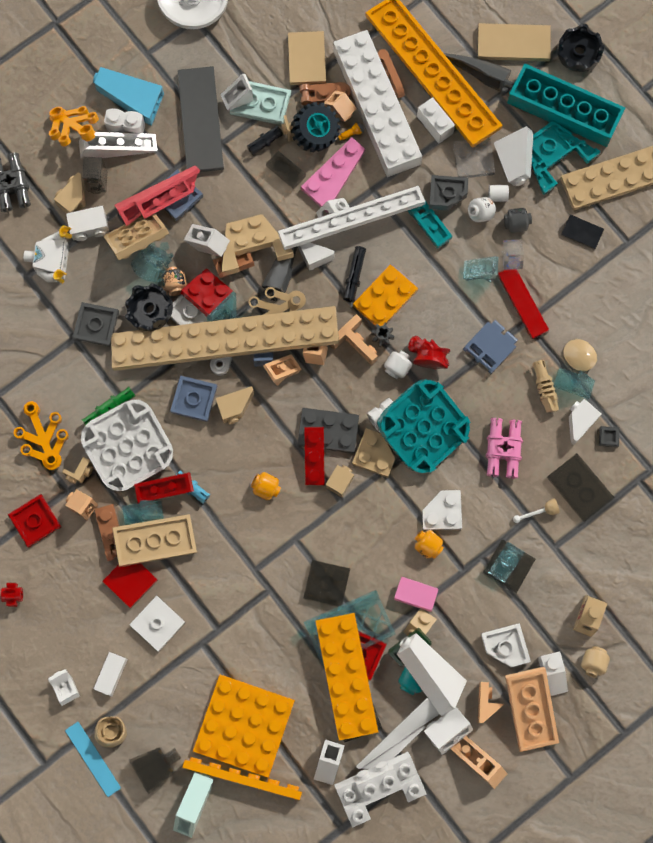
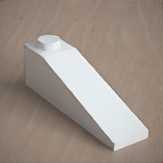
[79,132,157,159]

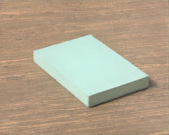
[230,81,291,125]

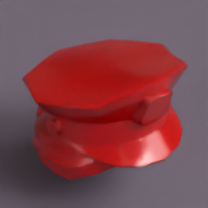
[408,336,451,369]

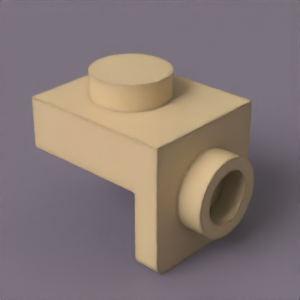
[62,457,93,484]
[403,609,437,636]

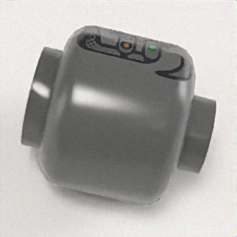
[504,208,532,233]

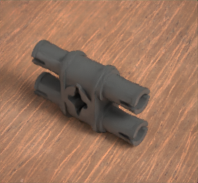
[0,153,31,212]

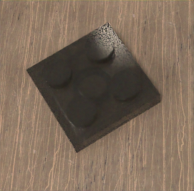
[303,560,350,608]

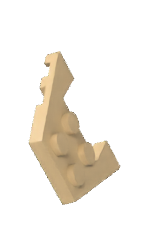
[222,214,294,276]

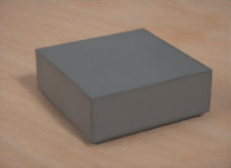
[599,426,620,447]

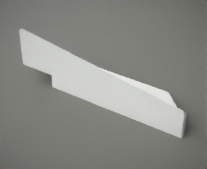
[356,698,439,769]

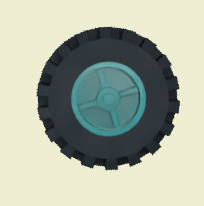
[291,102,340,152]

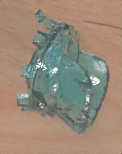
[131,241,173,283]

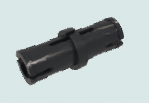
[247,125,283,155]

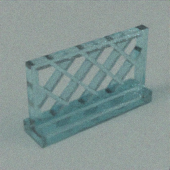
[304,590,396,667]

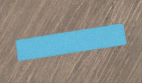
[65,722,121,797]

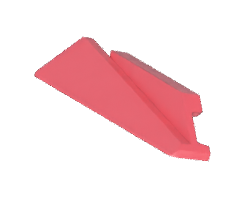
[114,166,200,226]

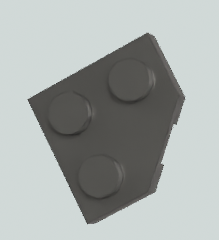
[429,175,468,211]

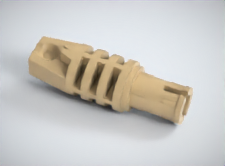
[533,360,559,413]

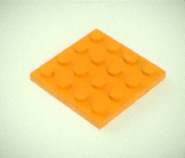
[193,674,295,778]

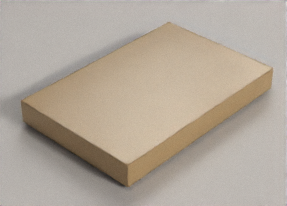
[288,31,326,85]

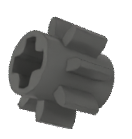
[371,323,394,347]

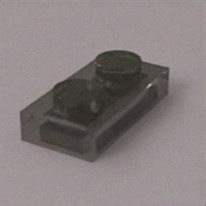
[266,151,306,189]

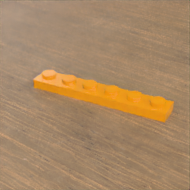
[182,757,302,800]

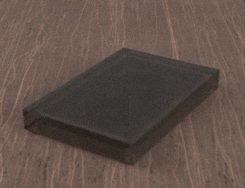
[547,453,615,522]

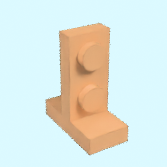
[330,314,378,365]

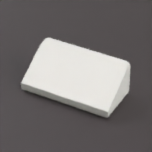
[94,652,128,696]

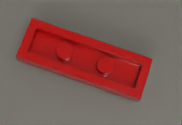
[304,427,325,485]
[134,472,194,503]

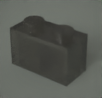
[82,157,108,194]

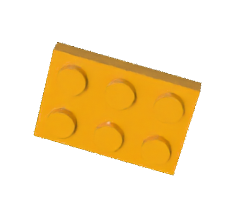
[353,264,418,326]

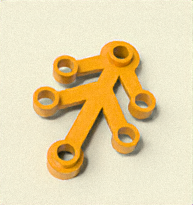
[48,106,99,147]
[13,401,69,470]

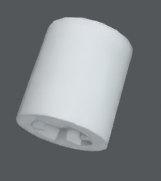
[488,185,509,202]

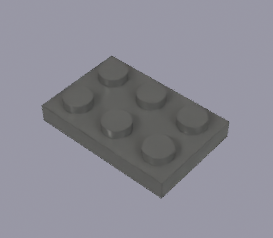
[297,408,359,453]

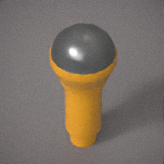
[338,122,364,141]

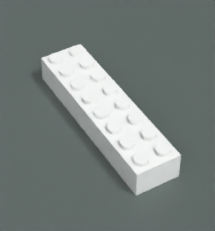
[333,30,422,177]

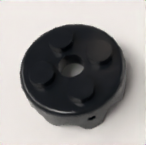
[557,24,605,72]
[125,283,173,331]

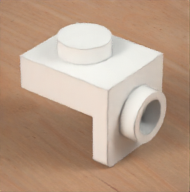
[48,669,80,706]

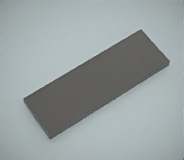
[178,66,224,172]

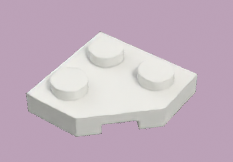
[422,490,462,531]
[481,623,531,667]

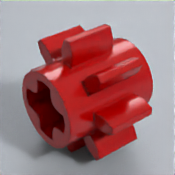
[1,583,23,607]

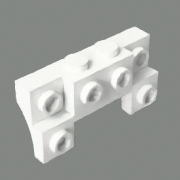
[335,752,426,828]

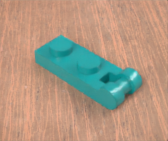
[407,201,453,249]

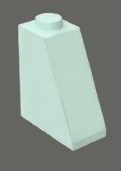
[173,772,213,838]

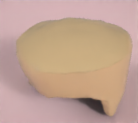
[95,716,127,748]

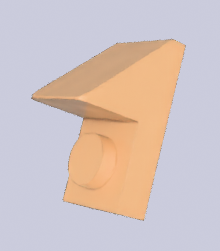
[263,354,302,386]
[477,682,504,723]

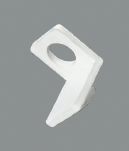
[316,198,350,218]

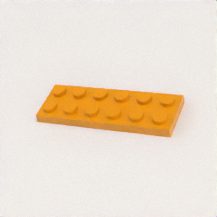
[315,613,379,741]

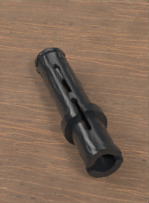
[343,246,366,302]

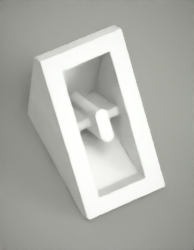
[220,74,253,110]
[298,242,335,271]

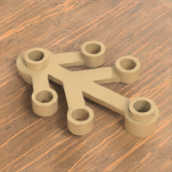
[248,287,306,315]

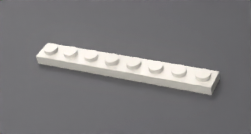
[278,186,425,250]

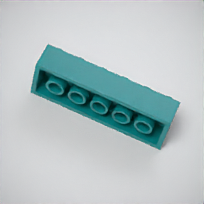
[507,63,626,147]

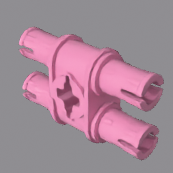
[485,418,523,479]

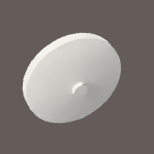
[157,0,228,29]

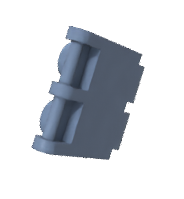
[463,320,518,374]

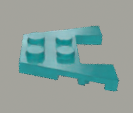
[531,121,601,195]

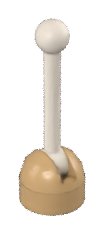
[513,499,560,523]

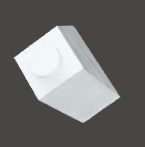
[494,126,533,186]

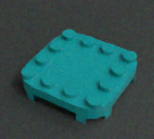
[377,379,471,473]

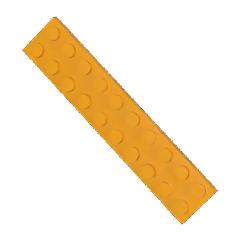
[365,0,503,148]

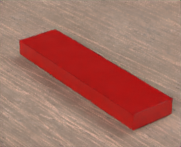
[497,266,549,339]

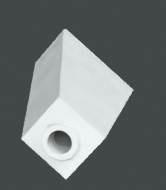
[397,634,467,716]

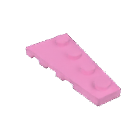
[301,138,365,213]

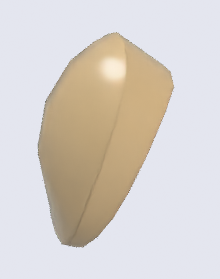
[563,339,597,372]

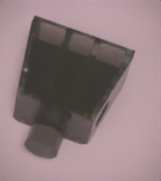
[129,747,181,794]

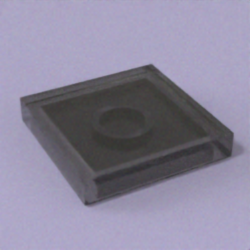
[482,539,536,593]

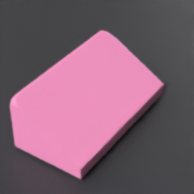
[394,577,438,612]

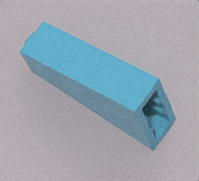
[93,67,164,126]

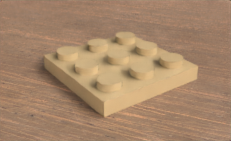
[104,213,169,260]

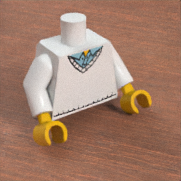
[23,225,72,284]

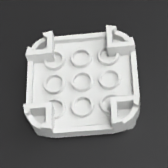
[81,400,173,491]

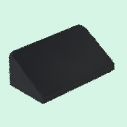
[561,215,604,249]

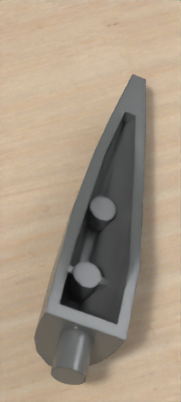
[444,53,514,92]
[262,246,298,301]

